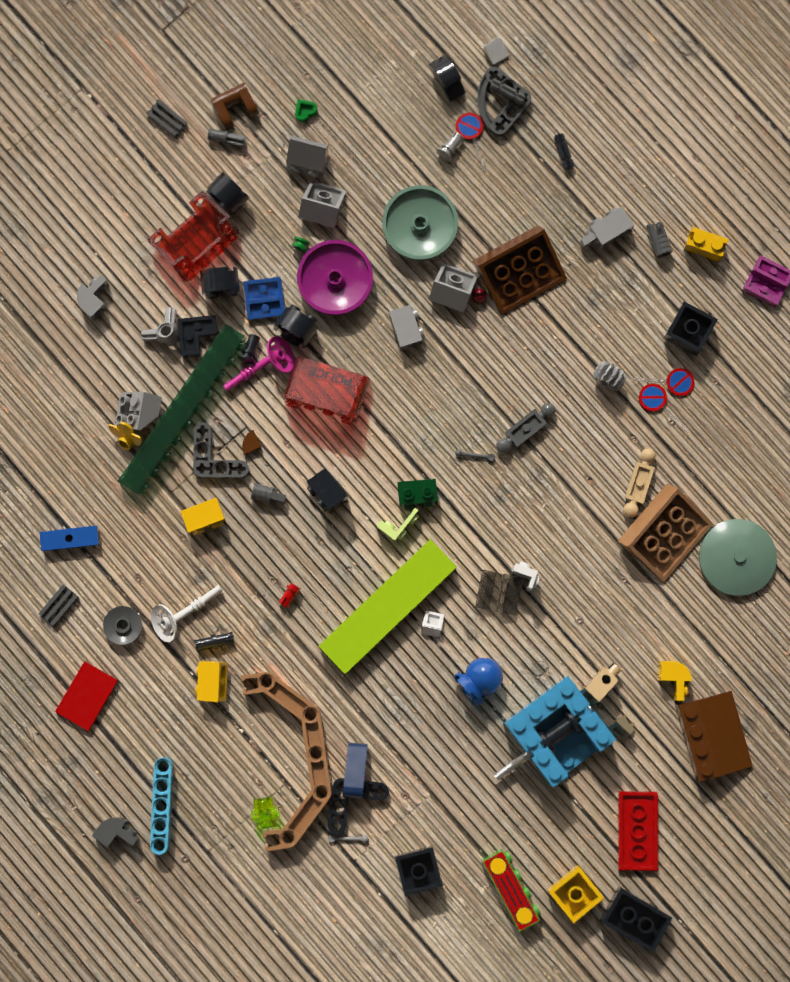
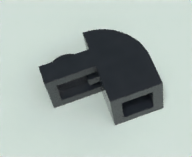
[428,55,466,102]

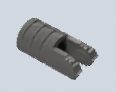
[646,222,673,258]

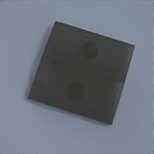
[475,570,523,616]

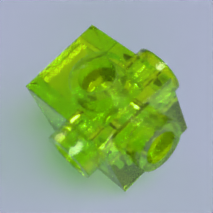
[251,796,280,830]

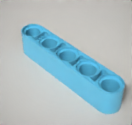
[150,757,174,855]

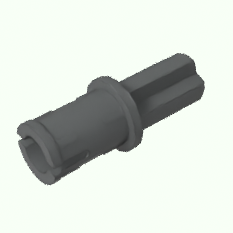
[207,128,246,147]

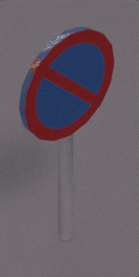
[455,113,487,171]
[630,368,695,396]
[638,383,690,433]

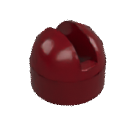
[472,288,487,304]

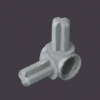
[141,307,179,346]

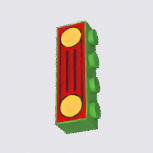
[482,849,541,932]

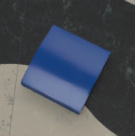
[243,276,285,320]

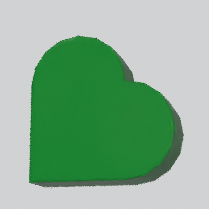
[295,99,318,123]

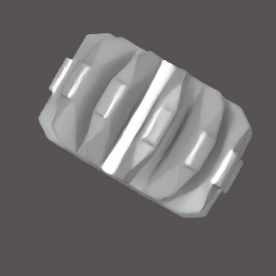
[593,361,627,391]

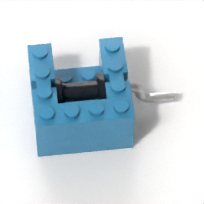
[494,676,616,787]

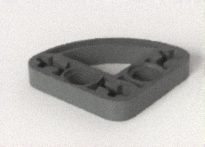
[477,67,531,137]

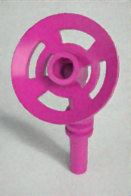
[223,336,294,392]

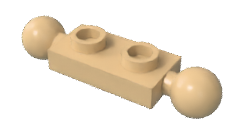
[623,448,656,518]

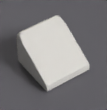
[484,37,509,65]
[421,611,444,637]

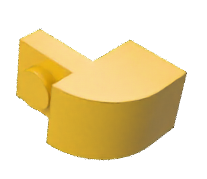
[658,661,692,701]

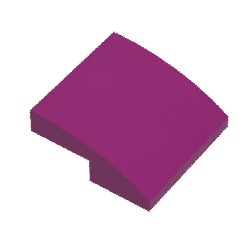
[742,255,790,308]

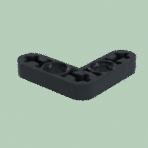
[328,778,389,835]

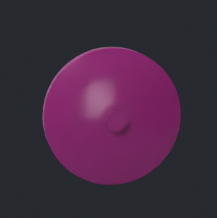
[297,240,373,316]

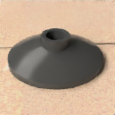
[103,606,142,645]

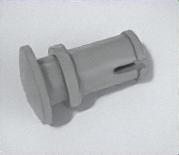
[436,132,464,162]

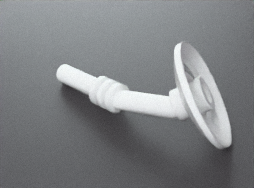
[151,585,223,642]

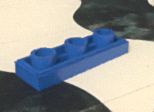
[39,525,100,551]

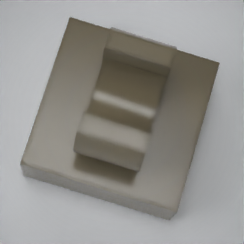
[608,715,635,741]

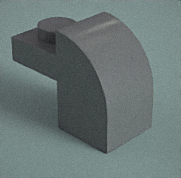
[92,817,140,847]

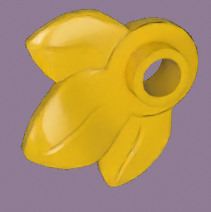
[109,422,142,450]

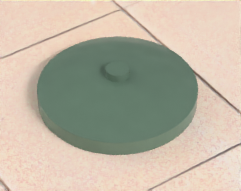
[382,185,458,261]
[699,519,777,596]

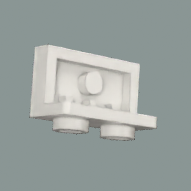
[511,562,540,592]

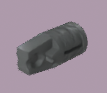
[251,483,286,505]

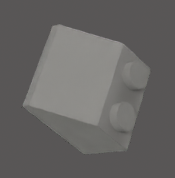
[286,136,329,178]
[298,181,347,228]
[428,263,478,313]

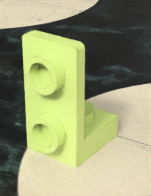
[376,508,419,542]

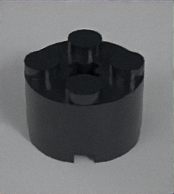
[206,171,250,216]
[200,267,240,299]
[273,304,318,348]

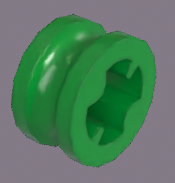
[291,237,310,252]

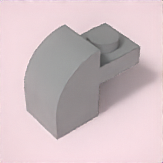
[77,275,109,321]

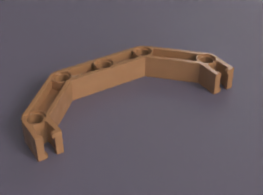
[241,672,332,852]

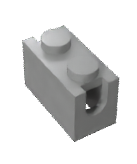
[389,304,425,350]

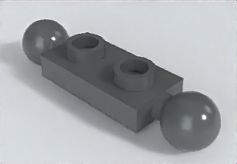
[496,403,556,454]

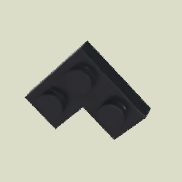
[178,315,218,357]

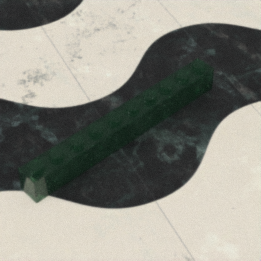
[118,323,246,496]

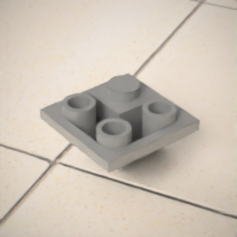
[115,392,162,430]

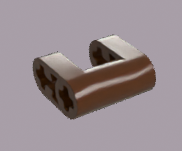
[210,83,260,130]

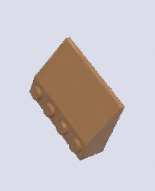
[618,484,713,582]

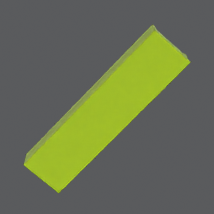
[319,539,457,674]

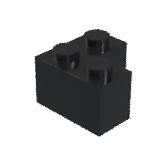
[307,468,349,514]

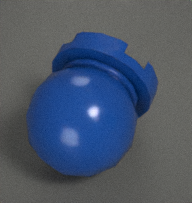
[453,658,503,707]

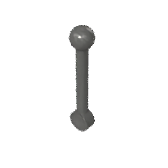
[455,450,495,461]

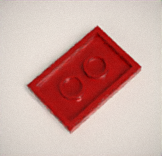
[55,661,119,731]

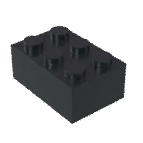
[600,886,673,953]

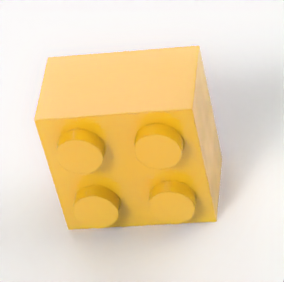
[547,865,604,923]

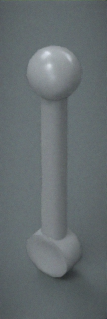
[328,834,369,843]

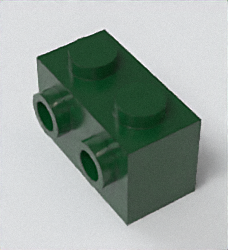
[397,478,438,510]

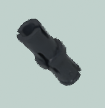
[194,631,235,652]

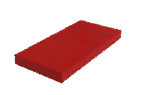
[618,791,658,871]

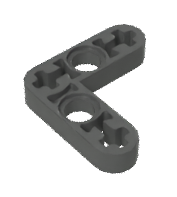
[193,422,249,479]

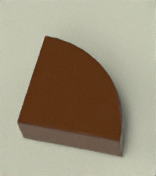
[242,430,262,456]

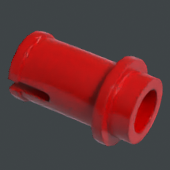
[279,583,301,608]

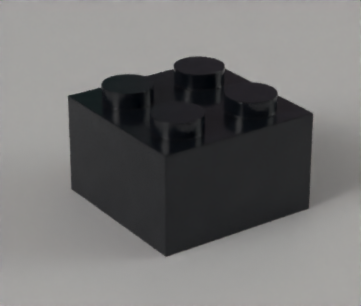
[663,301,718,356]
[395,846,443,896]

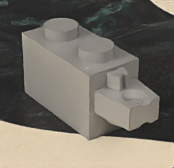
[580,207,634,249]

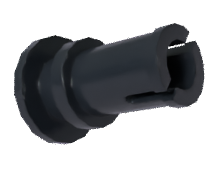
[237,334,260,364]

